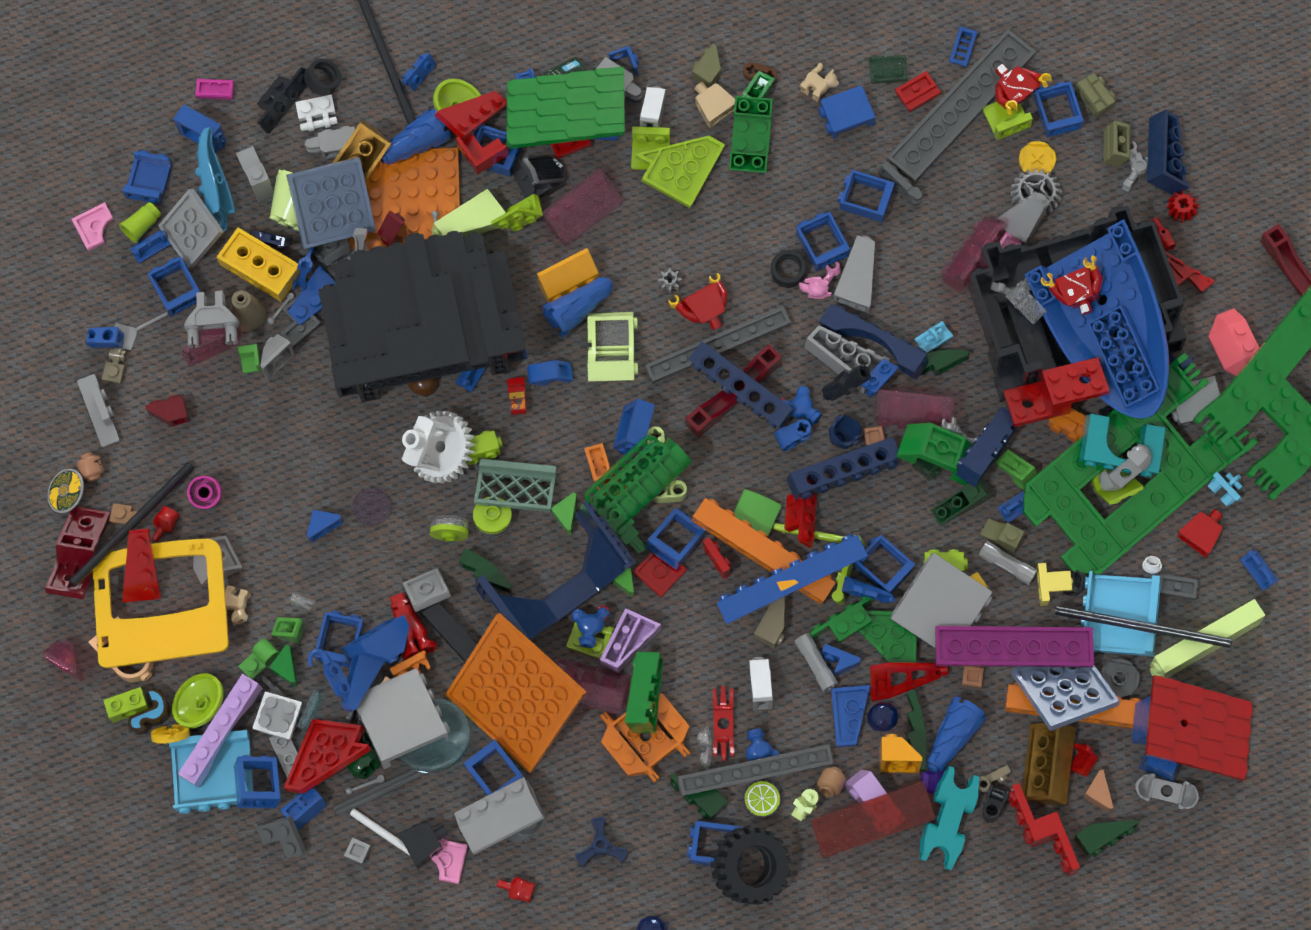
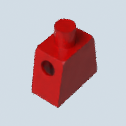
[1177,509,1223,558]

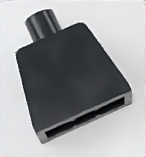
[398,822,449,869]

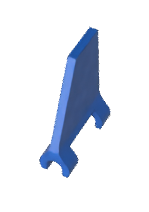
[292,246,315,291]

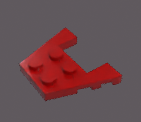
[1165,251,1215,294]

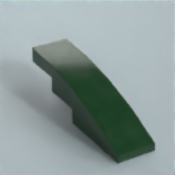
[906,689,927,773]

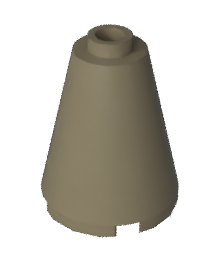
[229,290,266,332]

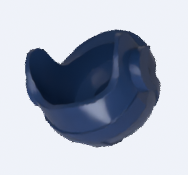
[829,414,862,449]

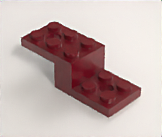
[45,506,110,599]

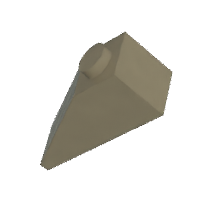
[754,596,785,649]

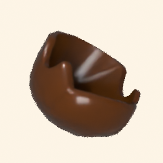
[408,378,439,397]

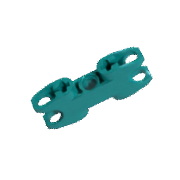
[918,766,980,870]

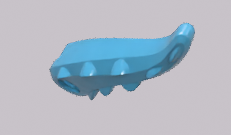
[195,127,235,232]

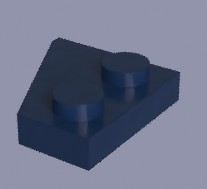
[252,230,293,248]

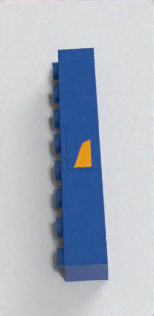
[716,533,868,624]

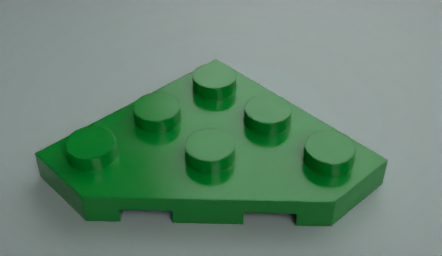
[858,611,917,663]

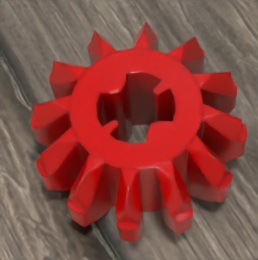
[1166,190,1199,223]

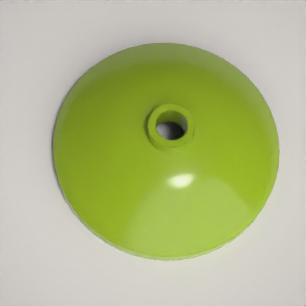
[433,79,481,111]
[172,673,224,728]

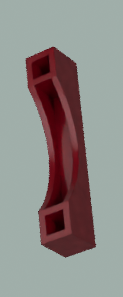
[1260,224,1311,297]
[685,344,782,438]

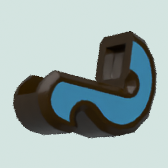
[128,688,170,735]

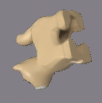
[800,63,839,102]
[225,585,251,626]

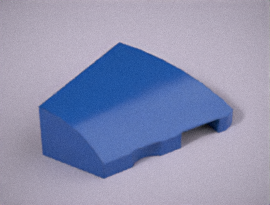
[842,576,895,603]

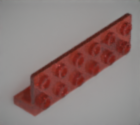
[811,781,936,858]

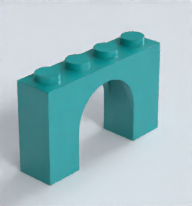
[1079,414,1165,477]

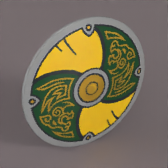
[48,469,84,513]

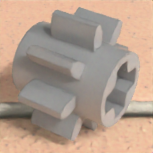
[658,268,682,294]

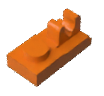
[390,651,431,678]

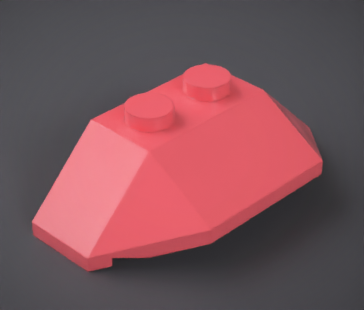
[1208,308,1259,376]

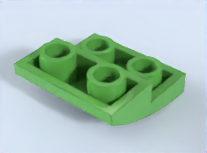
[733,489,782,535]

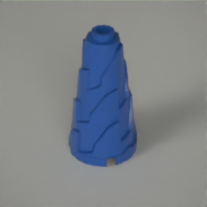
[380,108,451,165]
[541,277,613,338]
[926,696,987,773]

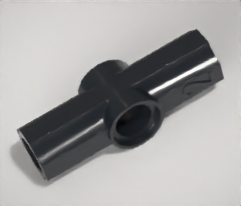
[822,365,871,401]

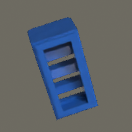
[949,26,978,67]

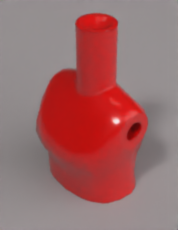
[1151,217,1176,252]
[151,506,180,542]
[497,877,535,903]

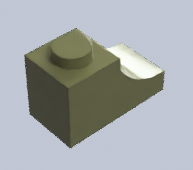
[980,518,1025,554]

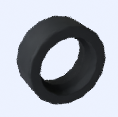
[304,58,342,95]
[771,250,806,288]

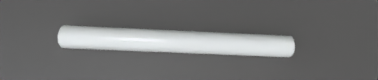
[350,808,410,856]

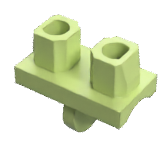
[791,789,819,821]

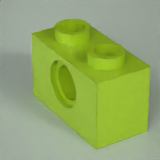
[103,687,149,723]

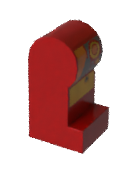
[507,377,527,415]

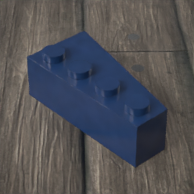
[1147,109,1190,195]
[955,407,1017,487]

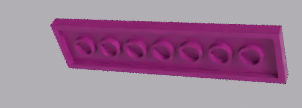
[935,626,1094,668]

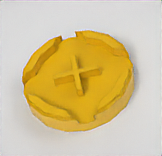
[1019,141,1056,174]
[151,724,191,744]

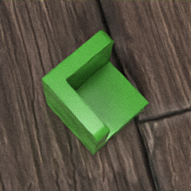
[238,344,262,374]

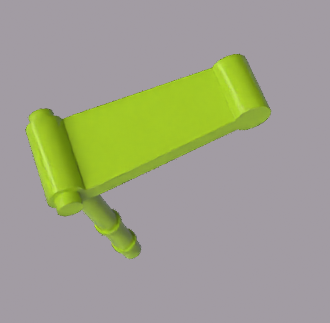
[774,523,865,605]

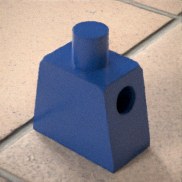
[1138,753,1181,782]

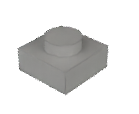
[344,838,371,865]

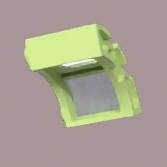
[587,312,638,381]

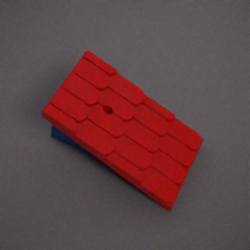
[1132,675,1253,781]

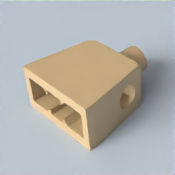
[695,82,735,128]

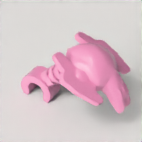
[799,262,841,299]

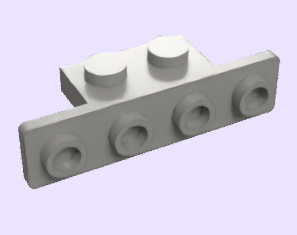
[77,374,120,448]

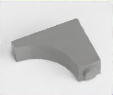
[236,146,274,203]

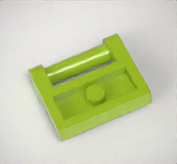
[566,622,615,660]

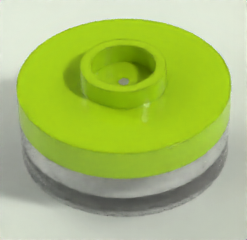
[473,497,512,538]
[430,515,469,542]

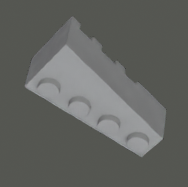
[804,326,890,394]

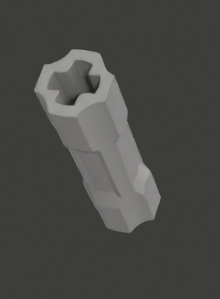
[979,541,1038,585]
[795,633,838,692]

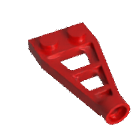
[869,662,948,702]

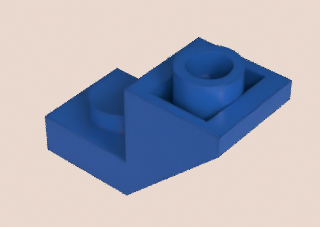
[527,360,573,386]

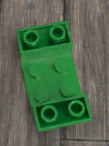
[729,96,773,173]
[896,423,972,486]

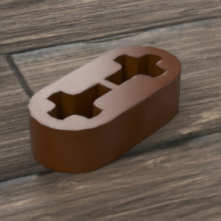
[743,62,777,86]

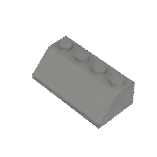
[454,777,544,854]

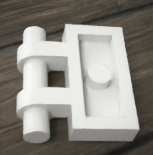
[295,95,338,132]

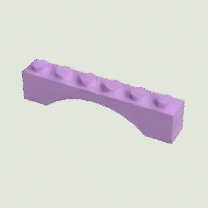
[178,674,263,788]

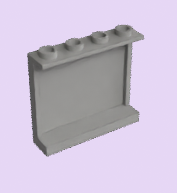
[889,553,992,648]
[356,668,450,769]

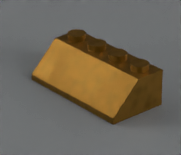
[333,119,391,181]
[1022,723,1075,806]

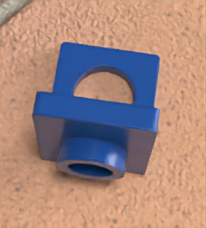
[609,46,639,75]

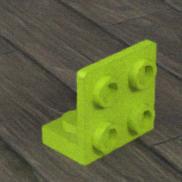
[983,102,1033,141]
[631,126,670,170]
[491,194,543,231]
[1091,456,1144,505]

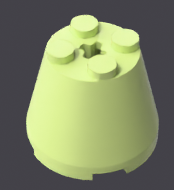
[269,170,299,232]

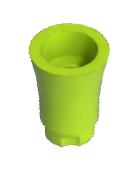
[119,202,161,243]

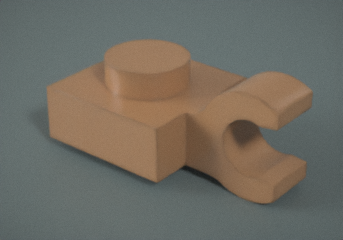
[109,503,145,525]

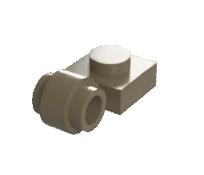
[102,347,127,384]
[978,765,1011,792]

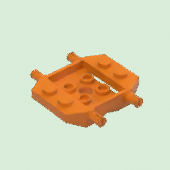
[600,693,691,783]

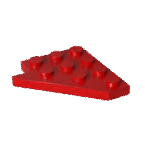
[283,719,371,794]

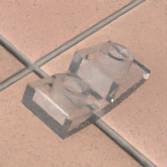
[1005,283,1047,324]
[697,726,712,770]

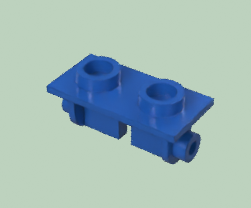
[401,53,437,91]
[130,230,171,264]
[860,359,899,397]
[455,367,487,392]
[997,491,1024,523]
[1240,549,1279,591]

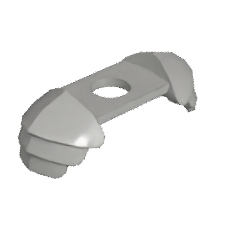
[1099,444,1152,492]
[1135,774,1199,809]

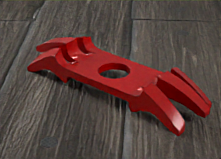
[712,686,734,761]

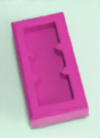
[195,79,234,100]

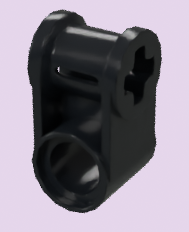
[982,782,1010,823]

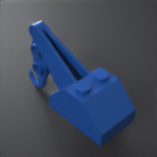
[308,615,409,712]

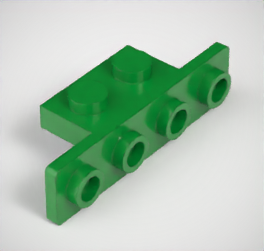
[810,597,876,643]

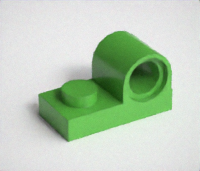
[995,450,1037,490]
[238,638,280,680]

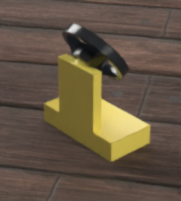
[1036,563,1085,606]

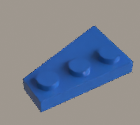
[288,265,336,325]
[831,685,870,748]

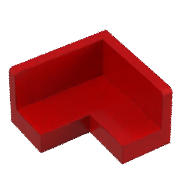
[456,134,509,175]

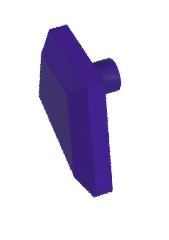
[920,767,946,794]

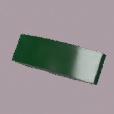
[920,350,970,376]
[459,548,512,593]

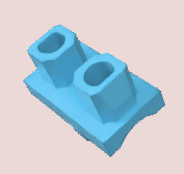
[914,321,953,353]
[1208,472,1243,507]

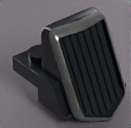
[512,155,565,198]

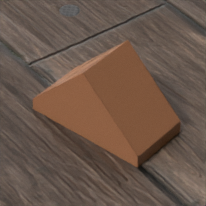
[1083,770,1114,812]

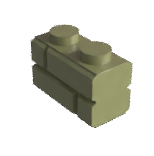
[1075,73,1116,119]
[1103,121,1130,167]

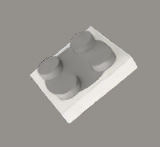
[253,692,303,740]

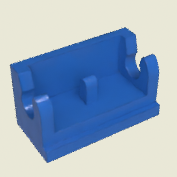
[280,788,327,830]

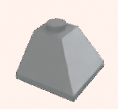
[260,334,295,380]
[193,535,242,585]

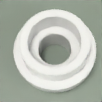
[1142,556,1162,574]

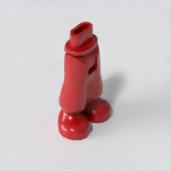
[390,592,438,661]

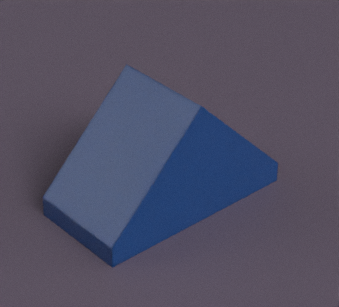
[307,510,344,543]

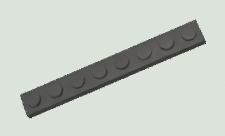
[645,306,791,384]
[677,744,834,796]

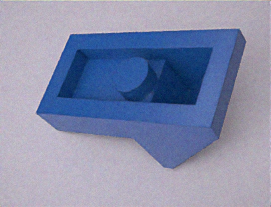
[822,644,861,676]

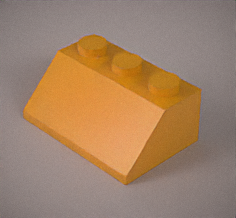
[537,248,599,302]
[880,734,922,773]

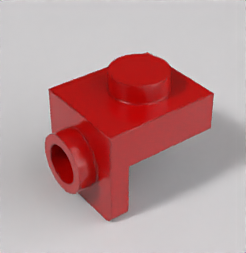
[1070,743,1098,777]

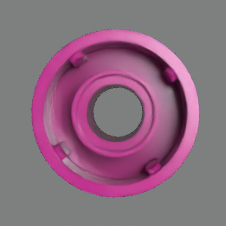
[187,476,223,509]

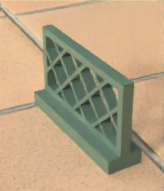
[474,459,557,512]

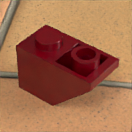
[377,210,408,247]
[145,395,190,427]

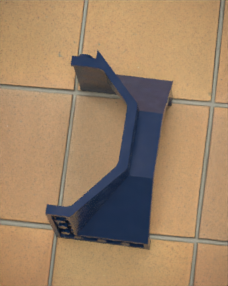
[474,501,636,640]

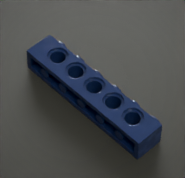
[688,341,795,429]
[786,437,901,500]

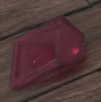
[42,640,84,682]

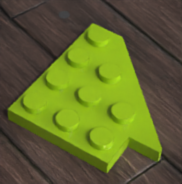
[636,136,725,208]

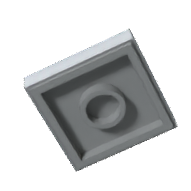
[403,568,451,612]

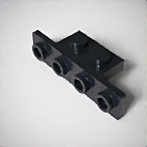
[257,67,307,134]

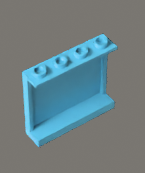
[1081,571,1162,657]
[169,730,254,814]

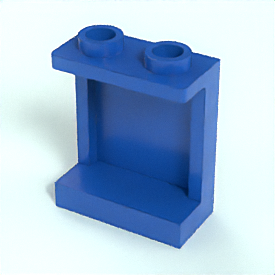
[818,85,875,139]
[122,150,172,205]

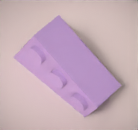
[600,608,661,673]
[844,769,906,833]

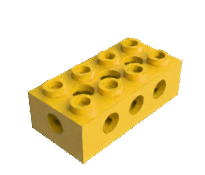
[217,228,301,302]

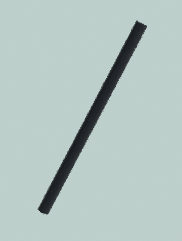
[358,0,416,125]
[68,462,194,587]
[1055,605,1232,648]

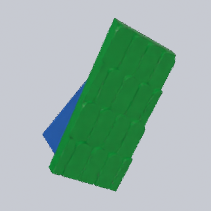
[506,67,625,149]

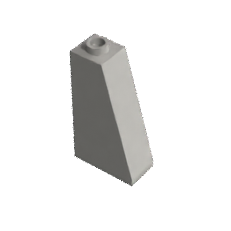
[833,235,875,314]

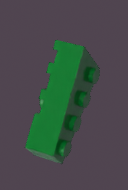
[625,652,664,734]

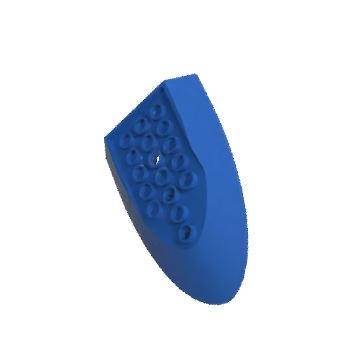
[1024,219,1169,419]

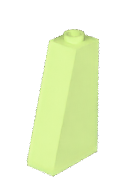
[431,189,506,237]

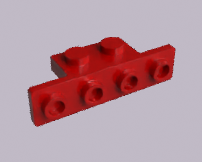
[784,480,817,548]

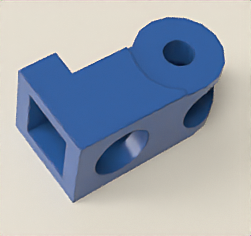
[86,327,125,348]

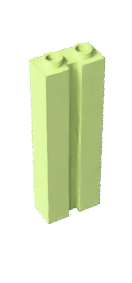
[1150,599,1265,678]

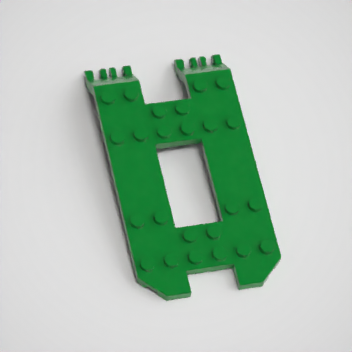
[1193,285,1311,501]
[1022,352,1258,575]

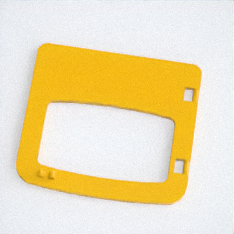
[93,539,229,668]

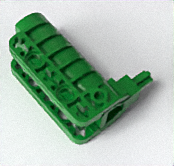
[584,435,693,554]

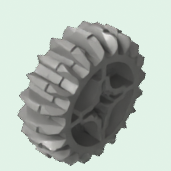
[1010,168,1062,217]

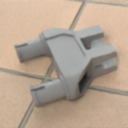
[184,291,240,348]

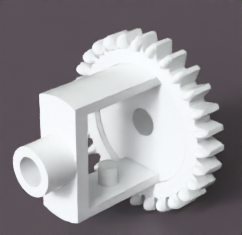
[402,410,475,484]

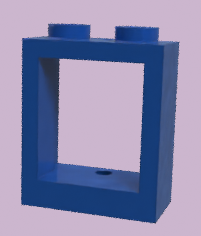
[1033,82,1084,138]
[173,104,226,154]
[473,125,522,177]
[838,170,895,223]
[796,212,850,271]
[147,256,200,317]
[613,398,655,455]
[646,508,706,570]
[854,534,915,594]
[314,611,365,668]
[463,740,523,796]
[234,755,280,808]
[687,821,743,869]

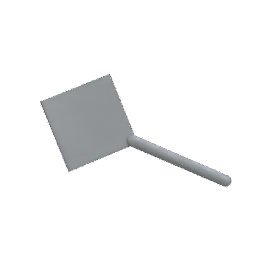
[115,312,169,351]

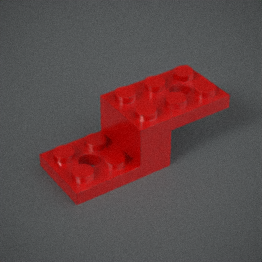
[1003,357,1109,427]
[1007,783,1080,877]

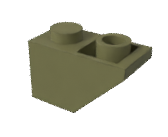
[691,43,721,88]

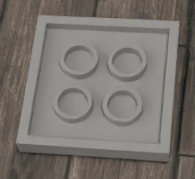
[158,189,224,269]

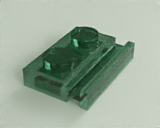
[868,55,908,84]

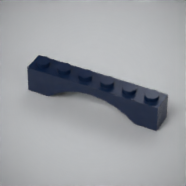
[819,304,929,380]

